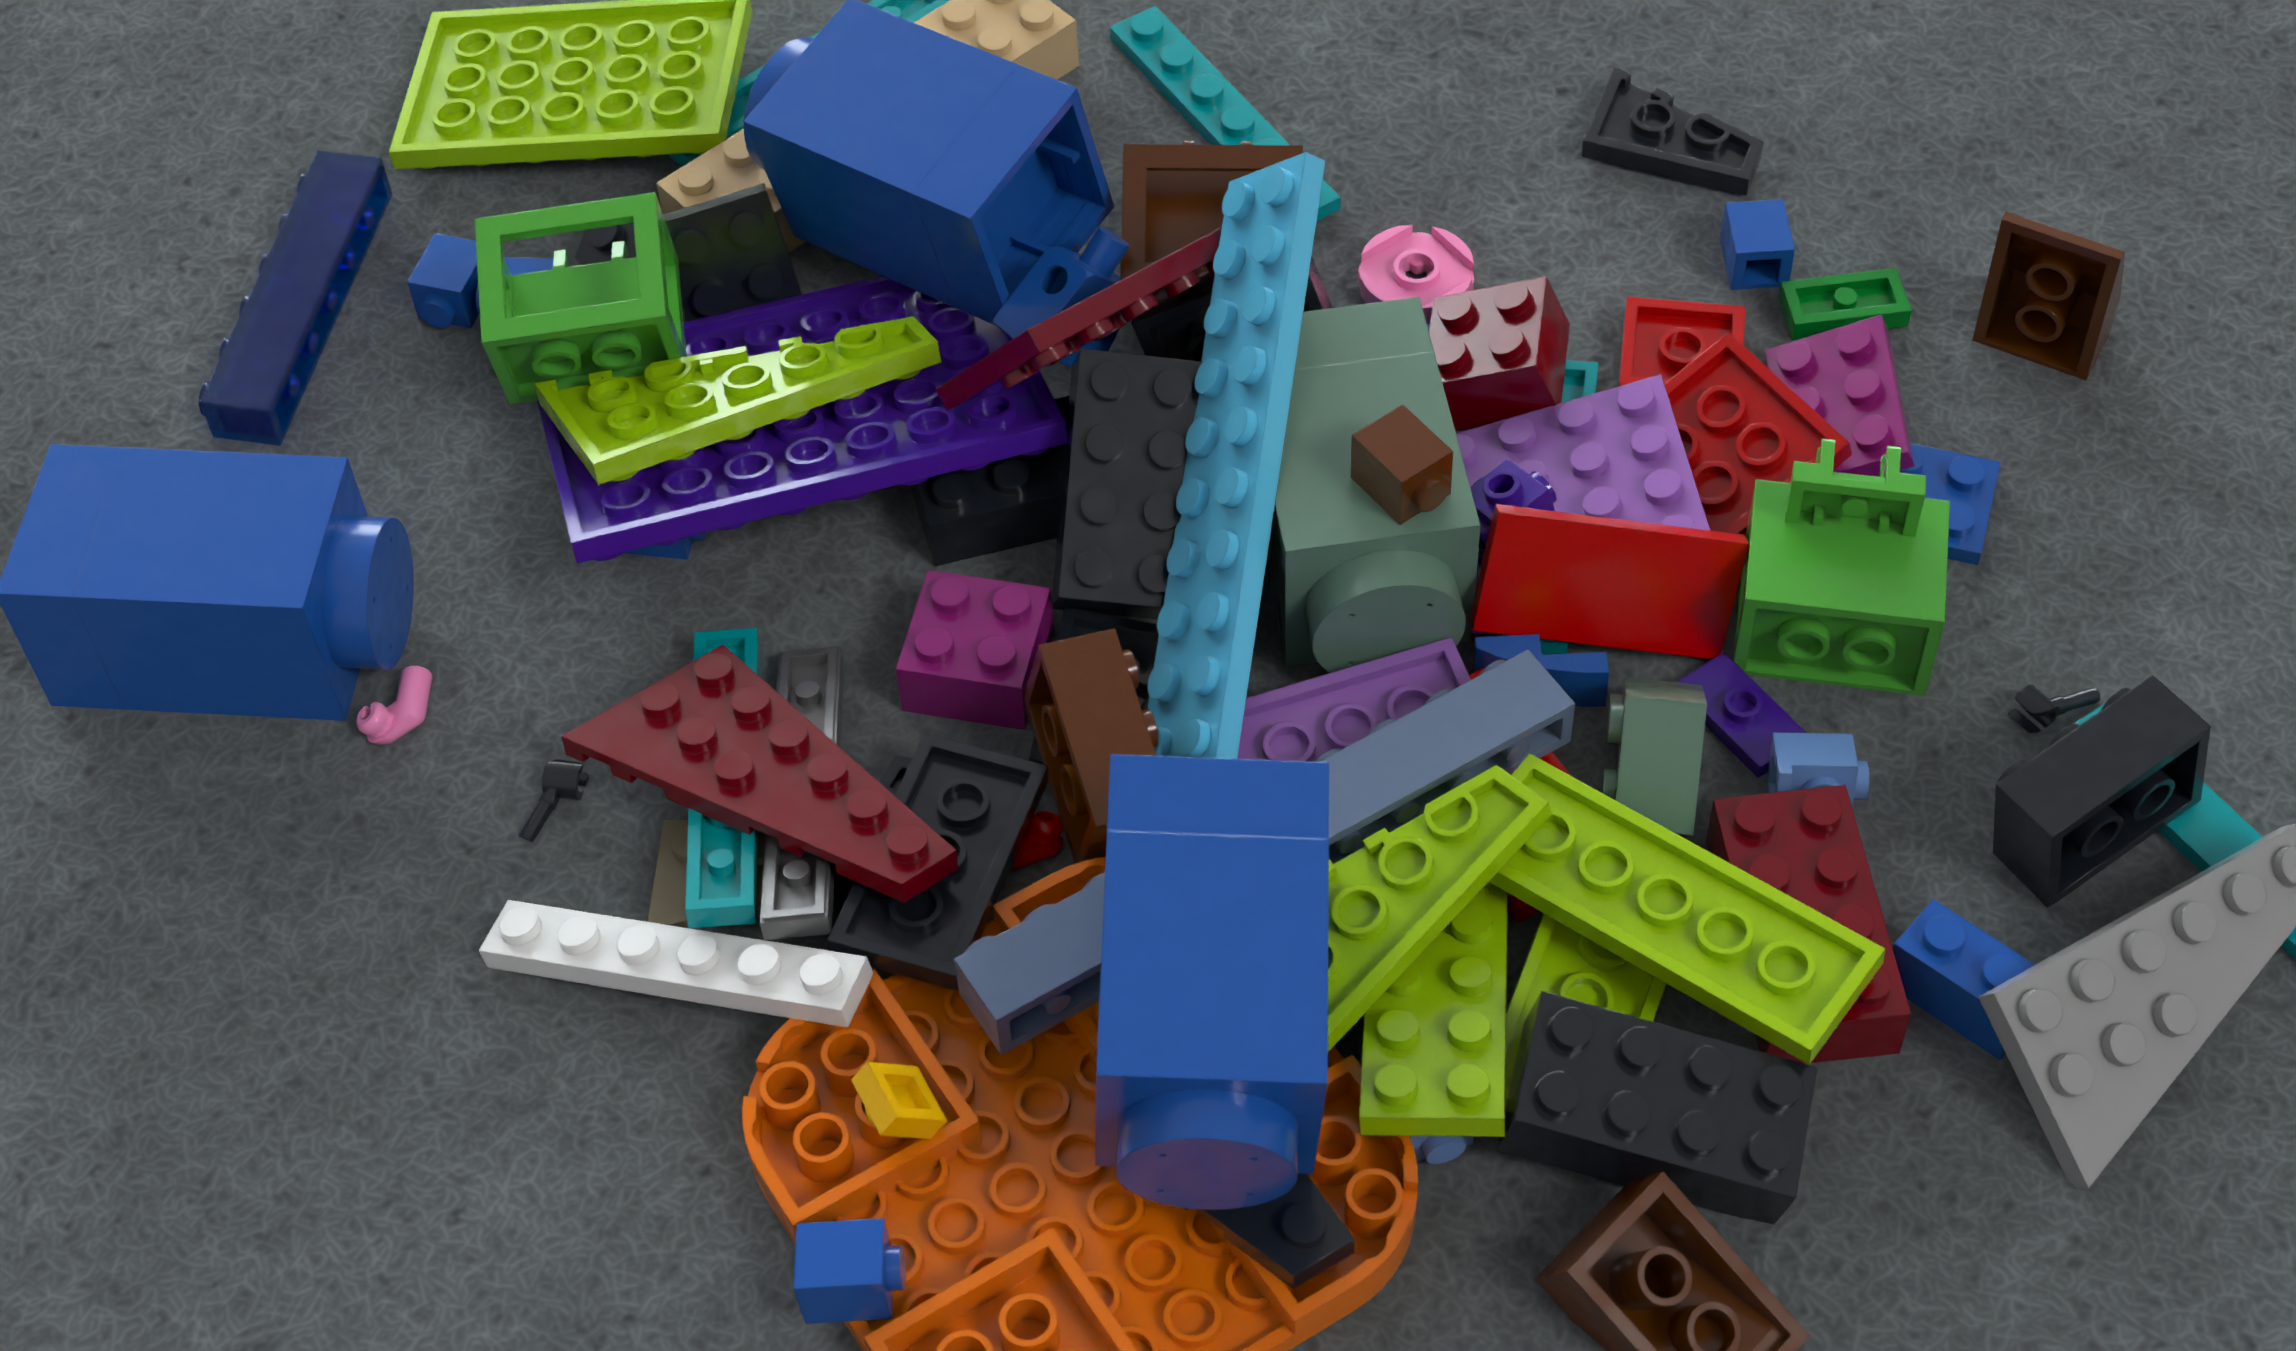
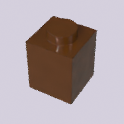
[1351,404,1453,525]

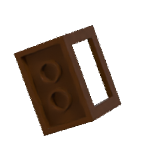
[1120,141,1303,279]

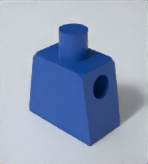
[992,226,1130,367]

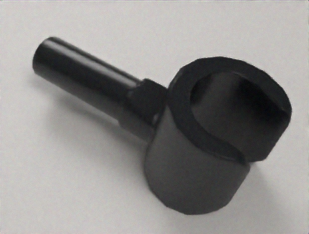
[2008,685,2100,733]
[519,759,589,842]

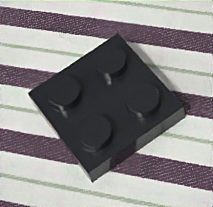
[663,183,802,321]

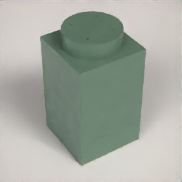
[1265,297,1480,673]

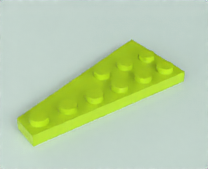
[534,316,941,485]
[1328,765,1551,1052]

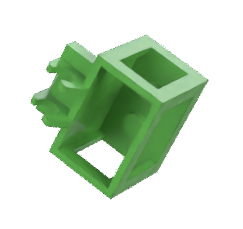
[475,192,686,405]
[1733,438,1950,696]

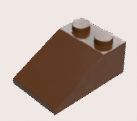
[1972,212,2125,380]
[1535,1172,1810,1351]

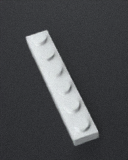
[479,900,873,1028]

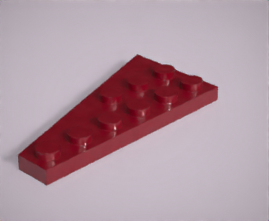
[935,227,1222,411]
[561,645,959,903]

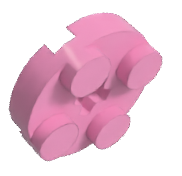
[1358,225,1474,324]

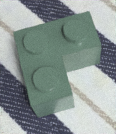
[1601,677,1707,835]

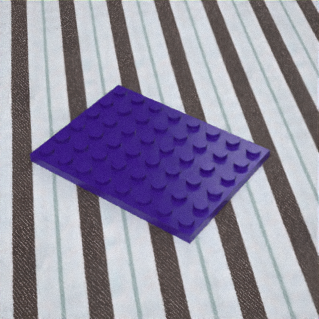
[537,276,1068,564]

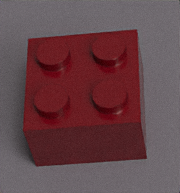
[1429,276,1570,431]

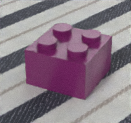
[896,570,1054,730]

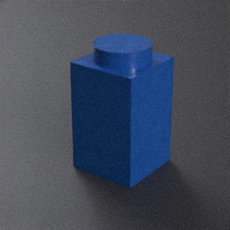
[743,0,1115,327]
[0,444,414,721]
[1095,754,1329,1210]

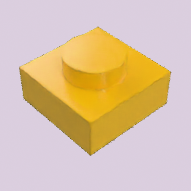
[851,1062,947,1139]

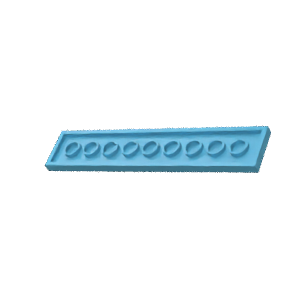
[1147,152,1325,759]

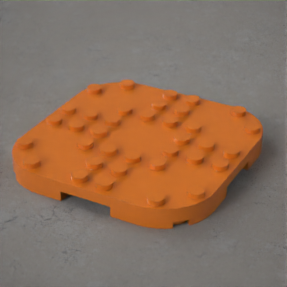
[742,857,1418,1351]

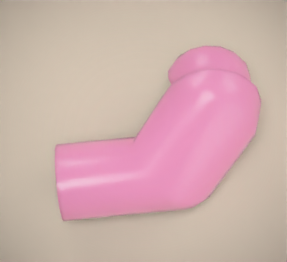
[356,666,433,745]

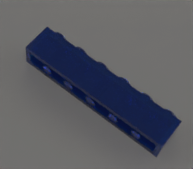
[199,150,392,446]

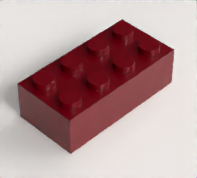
[1706,785,1911,1064]

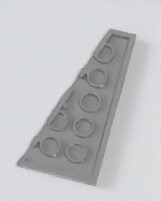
[1979,823,2296,1189]

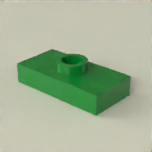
[1778,268,1912,341]

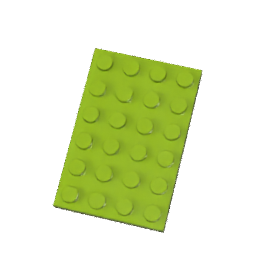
[389,0,753,169]

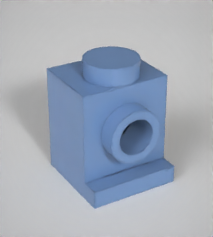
[1767,732,1869,808]

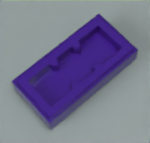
[1677,652,1807,778]

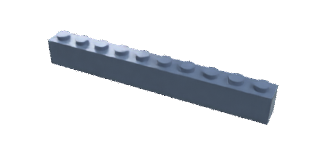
[954,649,1575,1055]

